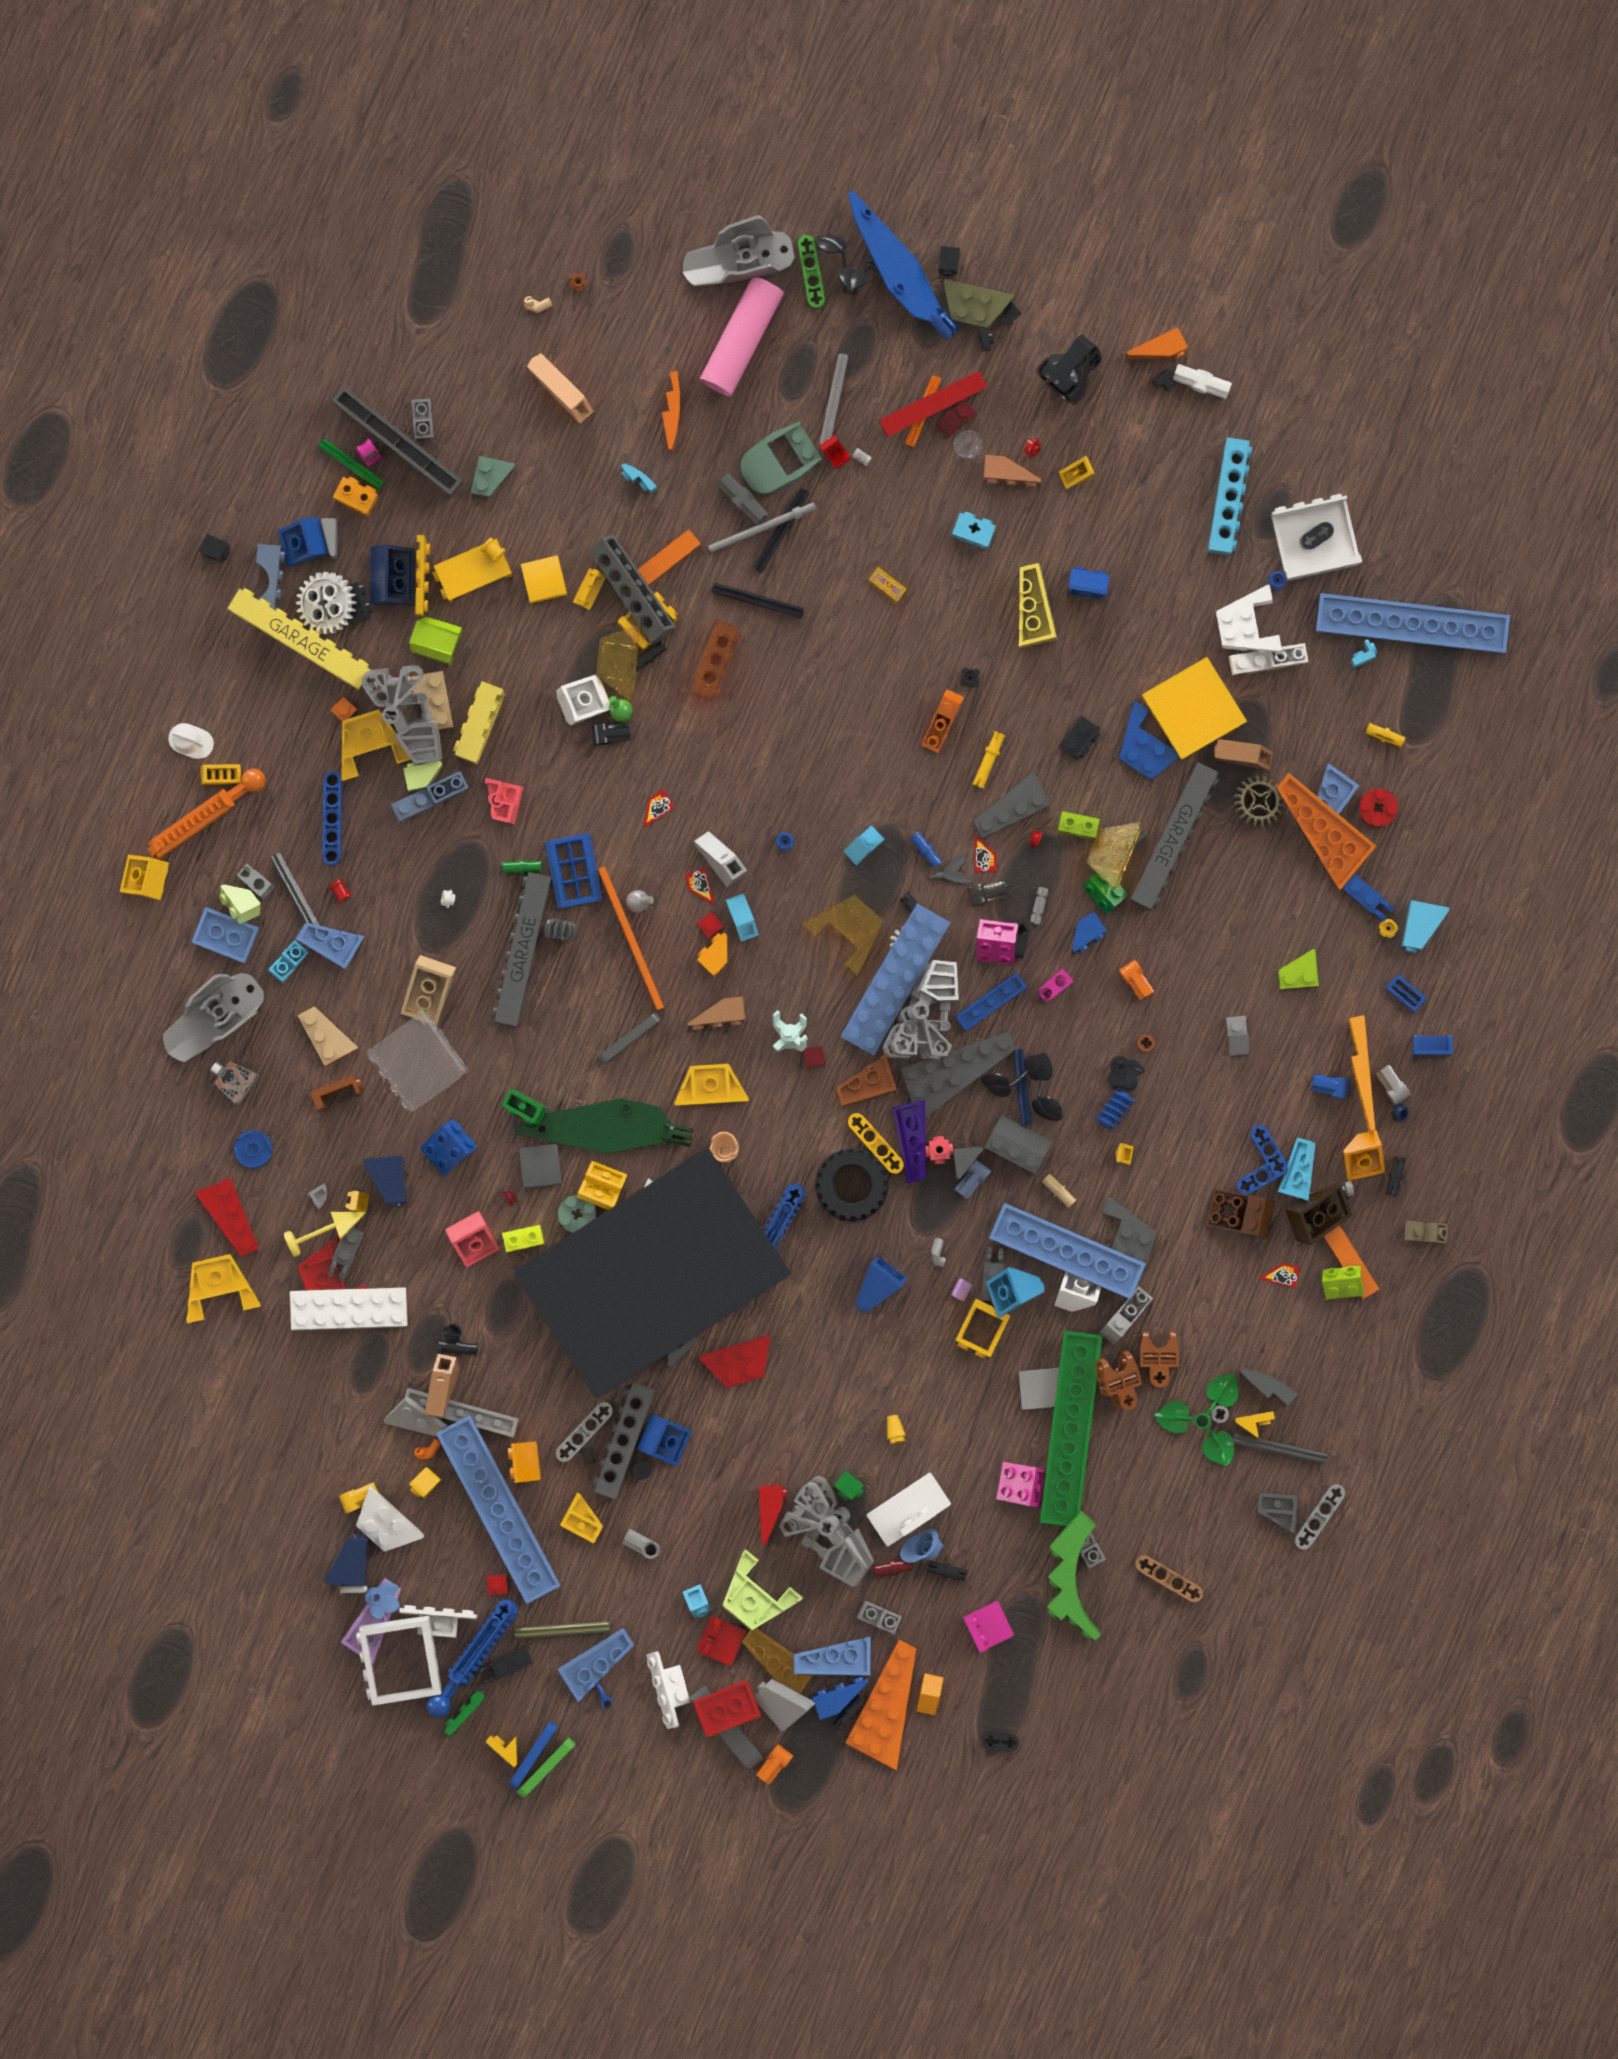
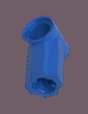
[1311,1074,1351,1100]

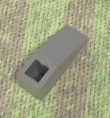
[693,831,747,888]
[1099,1286,1153,1345]

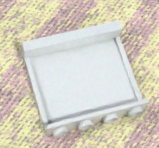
[1271,494,1362,581]

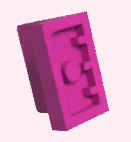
[976,919,1018,965]
[997,1462,1046,1508]
[963,1601,1014,1653]

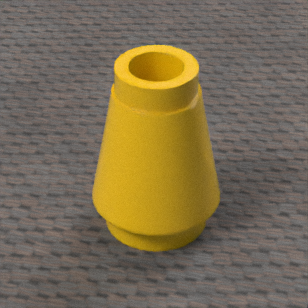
[887,1415,906,1445]

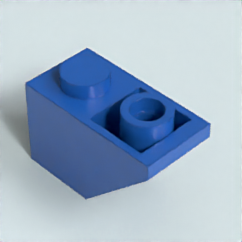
[1072,912,1107,954]

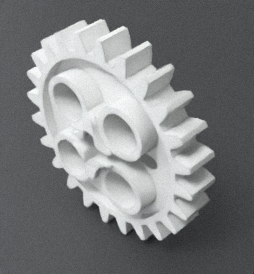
[296,572,356,634]

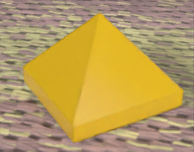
[1115,1143,1134,1165]

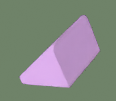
[951,1278,972,1301]

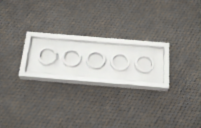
[290,1288,407,1331]

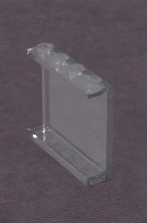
[367,1009,470,1112]

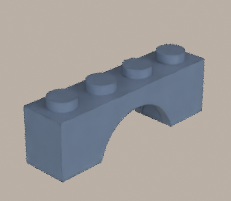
[256,544,285,611]

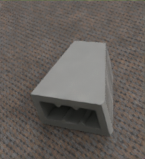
[753,1679,815,1732]

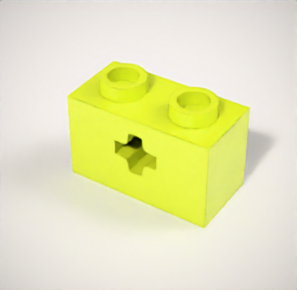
[502,1225,545,1253]

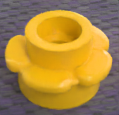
[1379,919,1398,938]

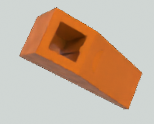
[921,689,964,753]

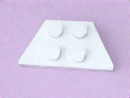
[356,1485,424,1552]

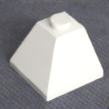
[1054,1271,1101,1312]

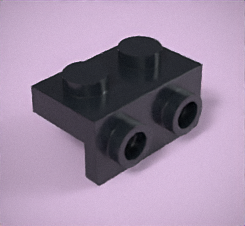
[346,580,372,626]

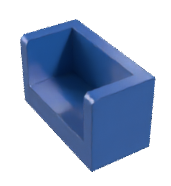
[1412,1035,1453,1056]

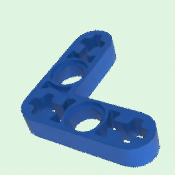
[1236,1125,1287,1194]

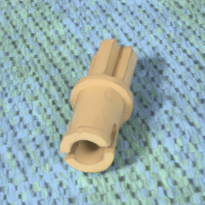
[1042,1174,1077,1208]

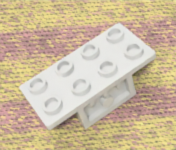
[867,1473,951,1546]

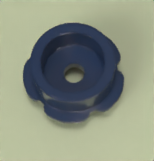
[1391,1103,1409,1122]

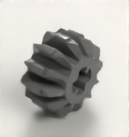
[544,919,577,943]

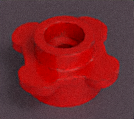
[1024,438,1041,459]

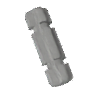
[1030,887,1048,925]

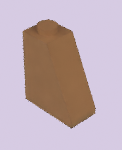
[1214,739,1273,771]

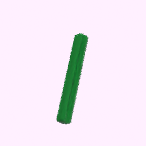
[319,439,384,490]

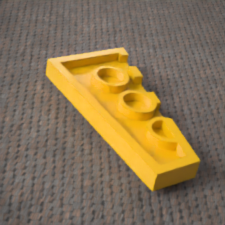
[415,535,430,617]

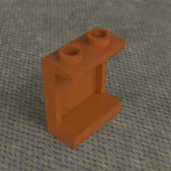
[310,1075,365,1112]

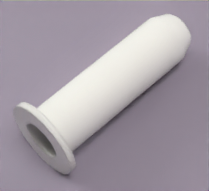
[340,1585,367,1595]

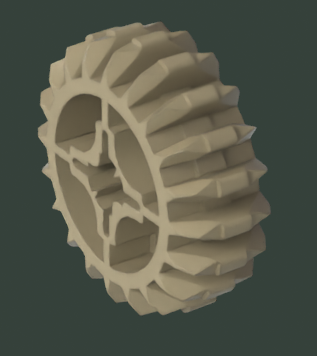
[1233,775,1285,827]

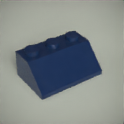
[370,544,415,606]

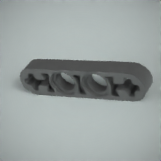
[597,1012,662,1065]

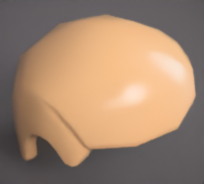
[710,1132,739,1163]

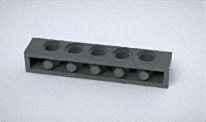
[589,535,676,644]
[592,1382,655,1500]

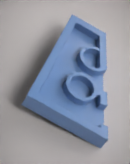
[1317,763,1359,814]
[295,922,364,969]

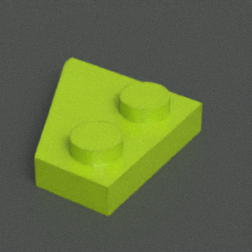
[1278,949,1319,990]

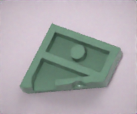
[471,456,515,498]

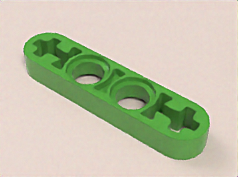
[798,235,825,309]
[517,1738,576,1799]

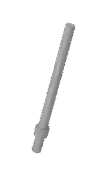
[708,502,817,553]

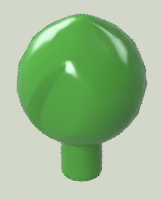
[609,696,633,722]

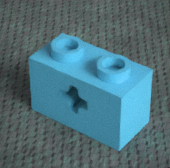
[952,512,996,550]

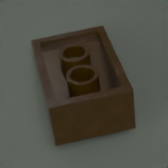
[1285,1183,1353,1245]

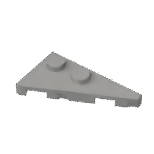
[384,1396,448,1437]

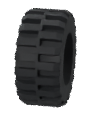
[815,1148,888,1222]

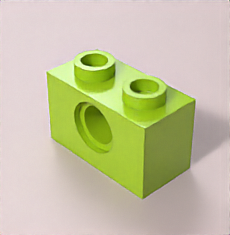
[1057,811,1100,840]

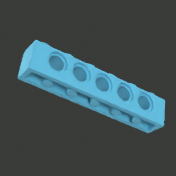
[1208,437,1252,556]

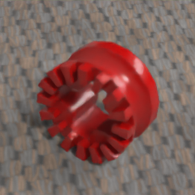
[1028,830,1043,848]

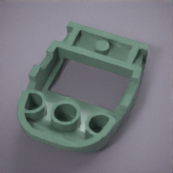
[740,422,823,496]

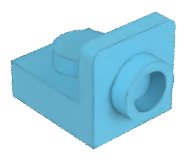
[1350,640,1377,668]
[683,1585,712,1618]

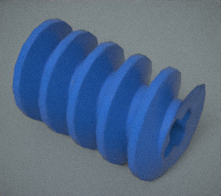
[1095,1089,1136,1131]

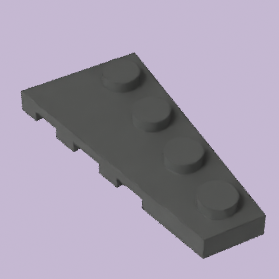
[973,771,1050,839]

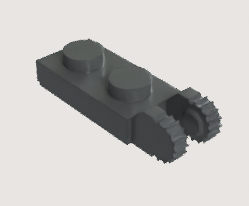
[327,1227,364,1281]
[981,1247,1004,1301]

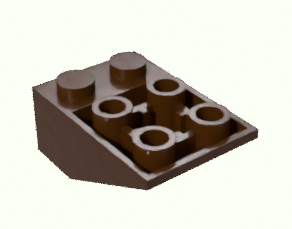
[1206,1188,1275,1239]

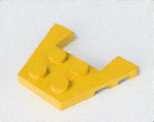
[341,709,411,781]
[186,1254,261,1323]

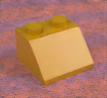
[120,855,169,900]

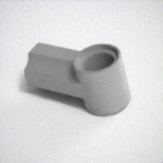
[1375,1065,1411,1105]
[622,1529,661,1559]

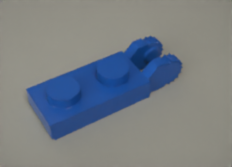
[1342,873,1394,921]

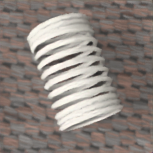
[852,448,872,466]

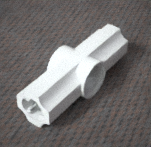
[1172,364,1232,399]

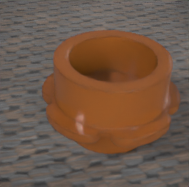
[569,273,588,292]

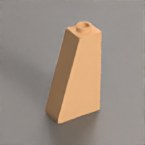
[527,353,593,424]

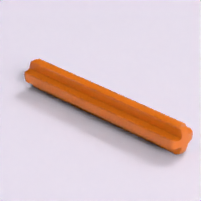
[905,375,941,447]

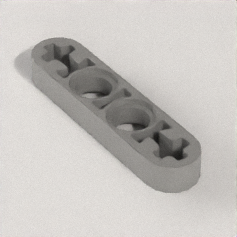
[556,1402,613,1462]
[1294,1484,1345,1549]

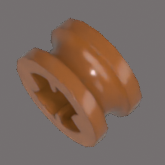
[1137,1034,1155,1052]

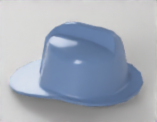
[900,1529,944,1563]

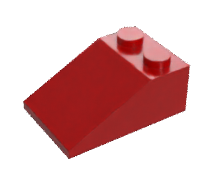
[759,1485,787,1545]

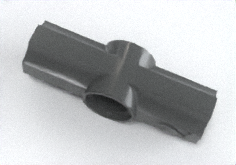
[717,473,768,526]

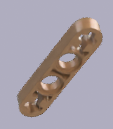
[1135,1555,1203,1602]

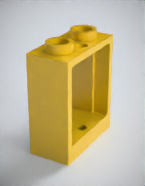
[955,1299,1010,1359]

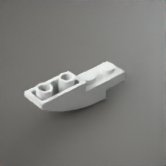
[1229,643,1308,675]

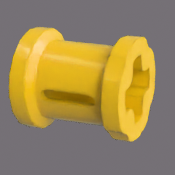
[480,538,506,563]

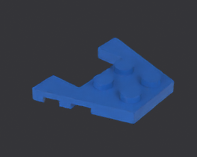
[1119,701,1179,780]

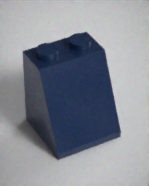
[363,1155,408,1208]
[325,1534,370,1586]

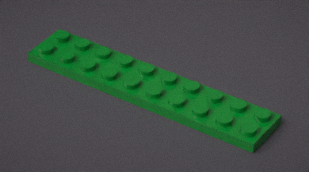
[1039,1331,1102,1526]

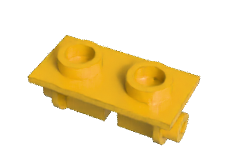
[573,568,606,610]

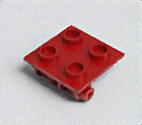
[696,1615,746,1666]

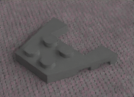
[1102,1197,1157,1269]

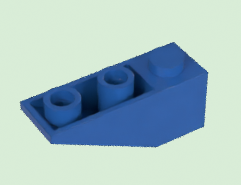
[812,1676,868,1720]

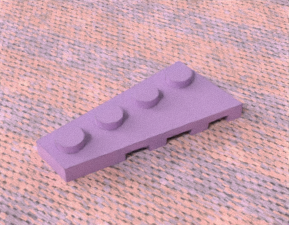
[341,1577,401,1664]

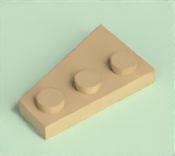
[410,671,453,730]
[298,1006,358,1066]

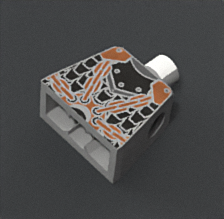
[210,1062,259,1106]

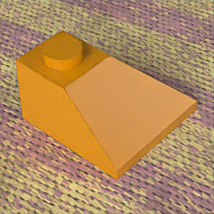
[1343,1130,1385,1181]

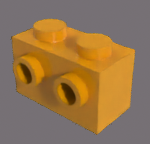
[333,477,378,517]

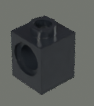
[939,246,960,276]
[199,534,230,563]

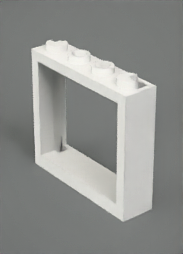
[356,1615,442,1705]

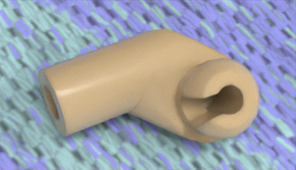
[524,296,553,313]

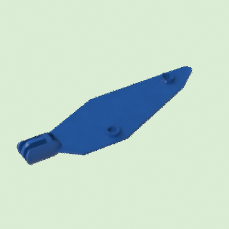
[848,191,959,340]

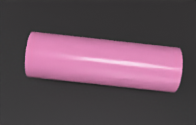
[699,276,784,396]

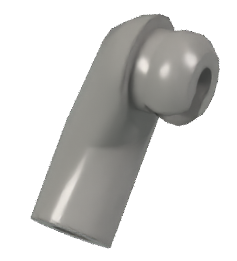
[931,1238,946,1267]

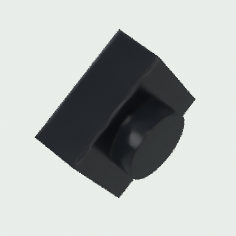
[999,301,1021,326]
[979,328,994,351]

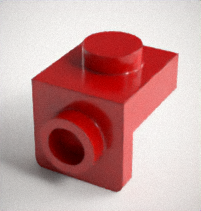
[820,435,851,469]

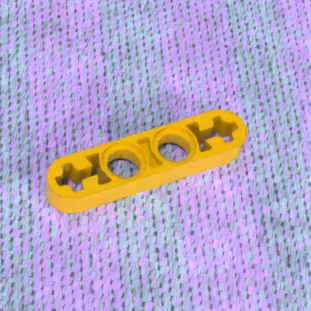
[848,1113,904,1174]

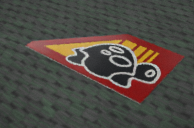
[644,789,675,827]
[974,836,997,872]
[685,868,715,904]
[1260,1263,1300,1288]

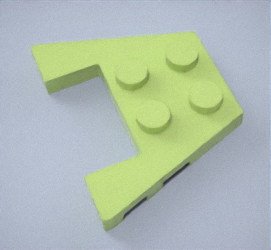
[722,1549,803,1631]

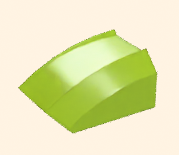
[409,617,463,665]

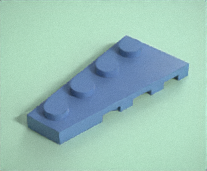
[558,1628,634,1702]
[793,1637,871,1676]

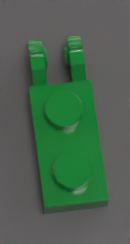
[444,1691,485,1736]

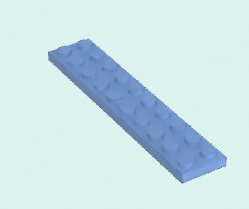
[1316,593,1510,654]
[436,1415,561,1604]

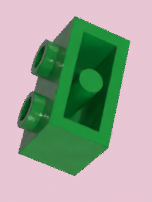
[501,1089,548,1125]
[833,1470,864,1500]

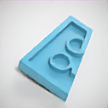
[1278,1138,1315,1201]

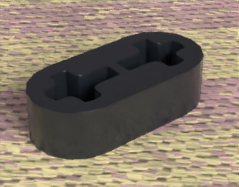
[1300,522,1334,550]
[982,1732,1019,1751]

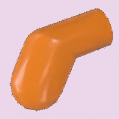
[414,1438,442,1460]

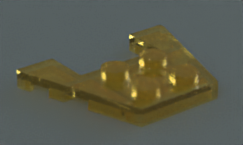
[802,895,883,976]

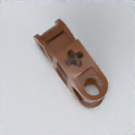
[1139,1331,1179,1388]
[1096,1350,1142,1410]

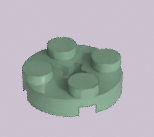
[558,1195,597,1233]

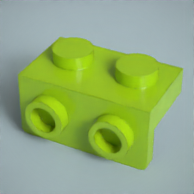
[1322,1266,1364,1300]

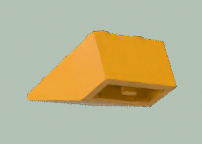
[508,1442,541,1483]

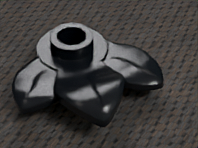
[1108,1056,1145,1090]

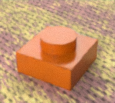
[330,696,358,721]

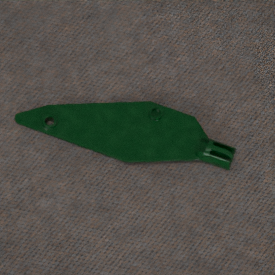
[514,1098,694,1154]

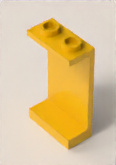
[432,539,513,603]

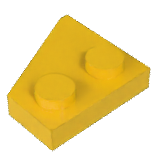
[560,1492,603,1543]

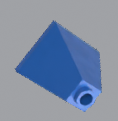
[856,1255,908,1313]

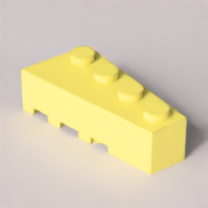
[1019,563,1058,648]

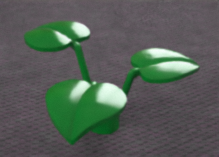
[1154,1374,1239,1466]

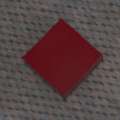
[803,1046,825,1068]

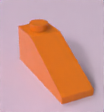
[1126,327,1188,359]

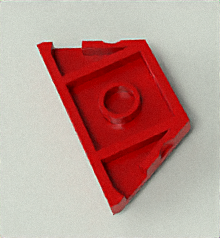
[699,1335,770,1388]

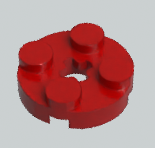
[1359,789,1398,827]

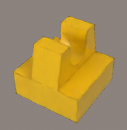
[345,1191,370,1212]

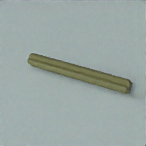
[514,1621,610,1639]

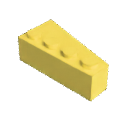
[453,681,505,765]

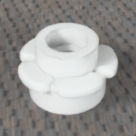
[441,890,455,908]

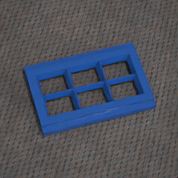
[545,833,603,909]

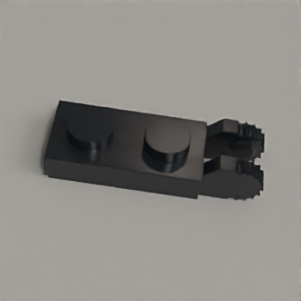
[477,1645,533,1685]

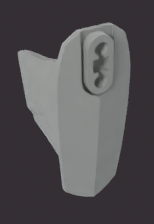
[683,215,795,286]
[163,973,264,1062]

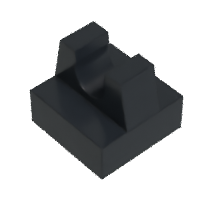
[1152,368,1175,390]

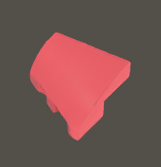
[485,778,524,825]

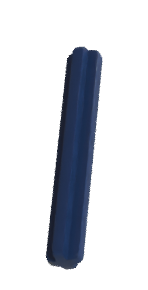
[1014,1049,1031,1125]

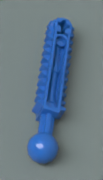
[740,1183,806,1308]
[426,1599,519,1718]

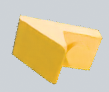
[1234,1411,1275,1438]
[485,1735,518,1767]

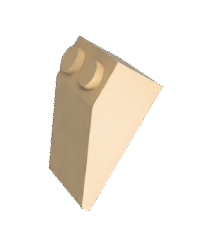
[400,955,456,1026]

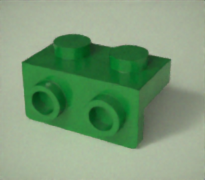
[1082,867,1129,914]

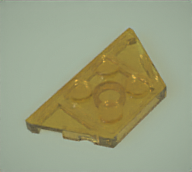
[596,625,640,699]
[1086,822,1142,890]

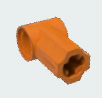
[1119,960,1154,1000]
[756,1744,793,1785]

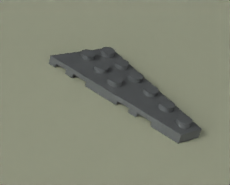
[900,1032,1016,1118]

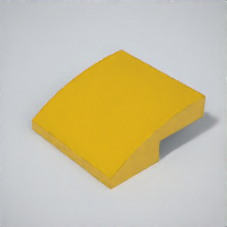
[521,555,567,604]
[577,1161,627,1210]

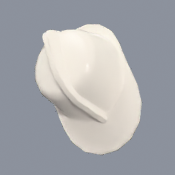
[168,723,214,759]

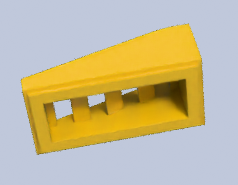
[200,764,241,786]

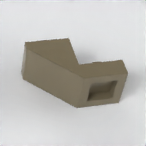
[1404,1221,1448,1244]

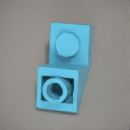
[726,894,759,942]

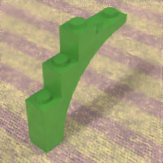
[1047,1511,1101,1641]

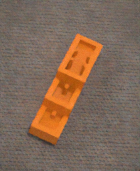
[662,371,680,453]

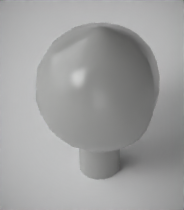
[626,890,654,913]

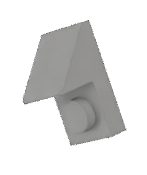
[1226,1016,1249,1056]

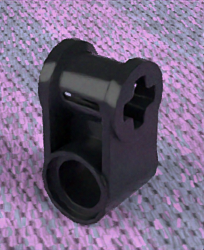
[1015,921,1030,959]

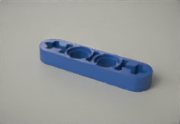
[508,1721,558,1790]

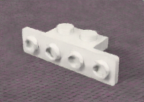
[399,1605,478,1638]
[646,1651,690,1729]

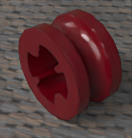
[502,1187,519,1207]

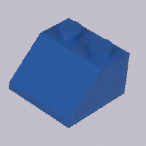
[278,517,328,567]
[1067,567,1109,600]
[637,1414,692,1466]

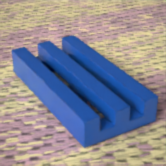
[1385,974,1427,1013]

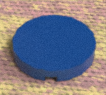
[234,1130,273,1169]

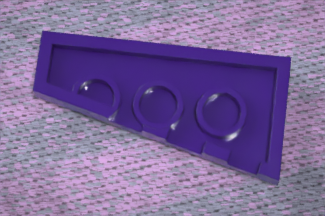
[893,1100,926,1183]

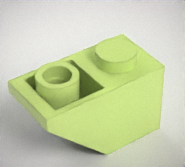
[403,760,443,793]
[219,885,260,924]

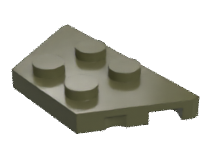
[943,279,1015,329]

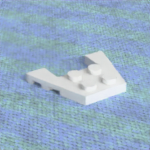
[1216,585,1282,654]

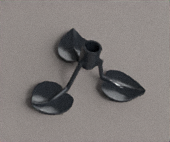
[814,235,880,295]
[981,1052,1063,1121]

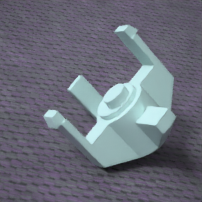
[772,1010,808,1052]

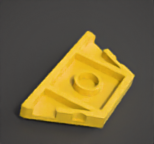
[675,1064,749,1106]

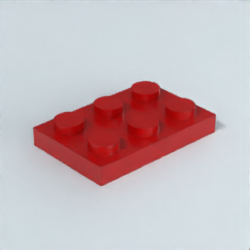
[692,1680,761,1738]

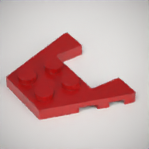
[297,1235,367,1291]

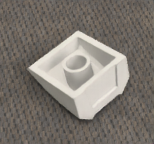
[556,675,610,725]

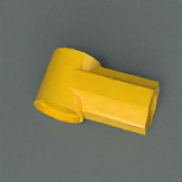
[339,1482,379,1514]

